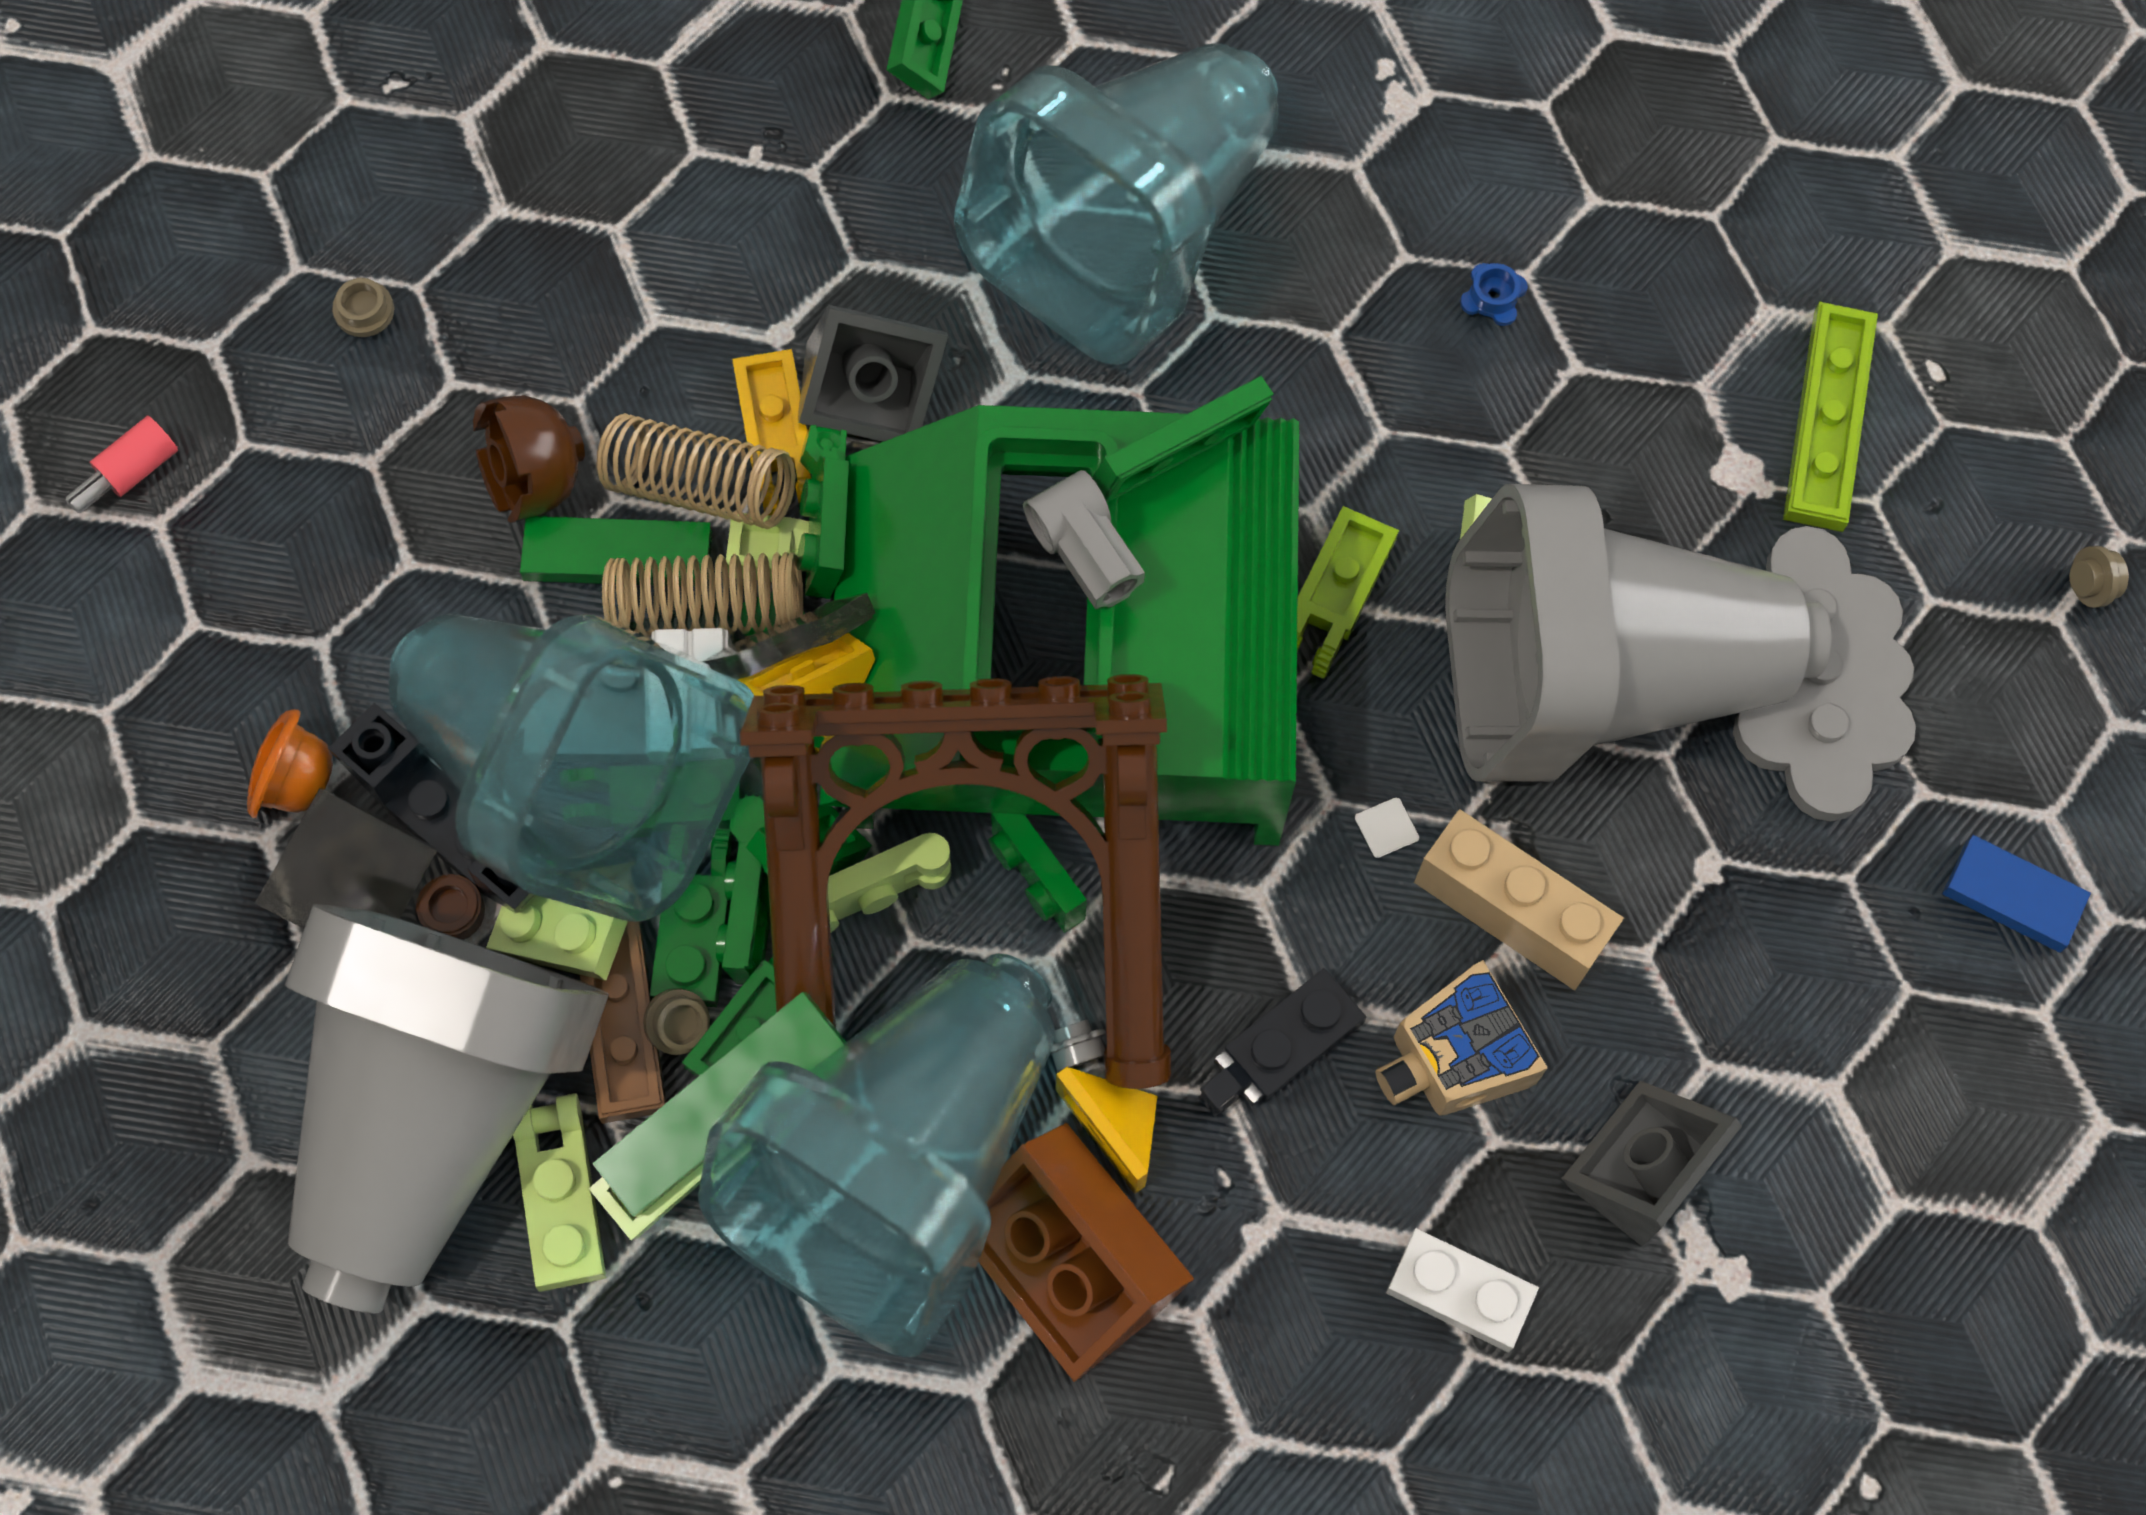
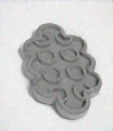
[1733,526,1916,822]

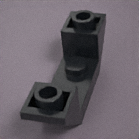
[328,703,562,914]

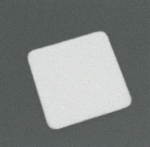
[1355,798,1419,858]

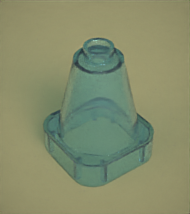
[954,43,1279,365]
[389,613,754,922]
[698,953,1055,1357]

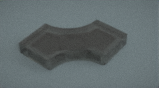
[700,593,876,684]

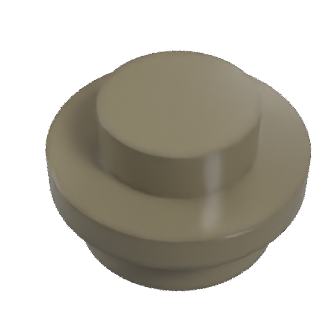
[332,278,394,337]
[2069,546,2129,608]
[643,988,710,1055]

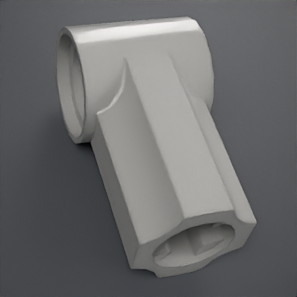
[1023,470,1145,609]

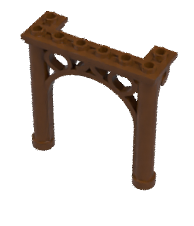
[740,674,1171,1100]

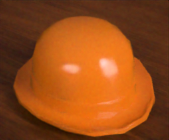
[247,709,333,818]

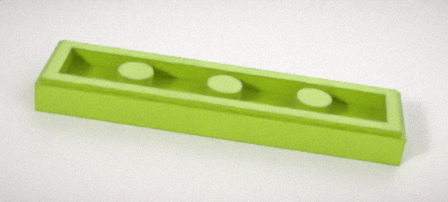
[1783,302,1878,532]

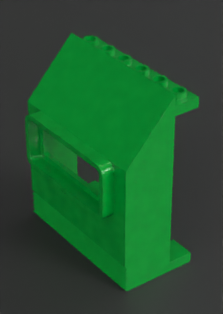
[819,405,1299,846]

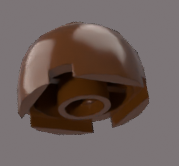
[473,395,585,523]

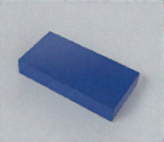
[1942,835,2091,953]

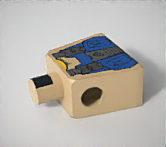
[1375,960,1548,1116]

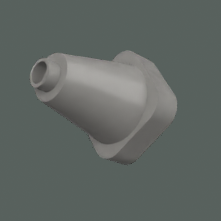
[1445,484,1832,782]
[285,904,609,1313]

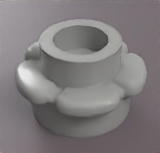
[1044,1020,1106,1072]

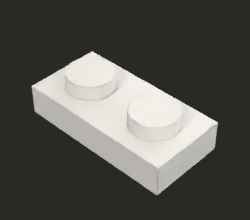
[1386,1228,1539,1353]

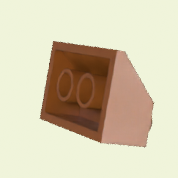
[949,1123,1194,1382]

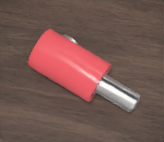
[66,415,179,513]

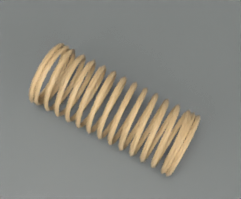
[596,413,796,529]
[602,552,803,638]

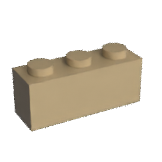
[1414,809,1624,990]

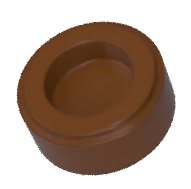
[416,874,485,940]

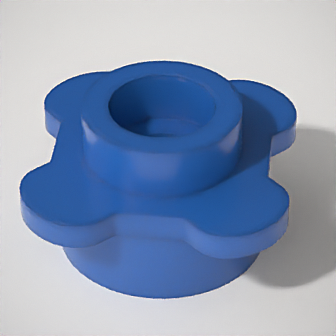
[1460,263,1528,326]

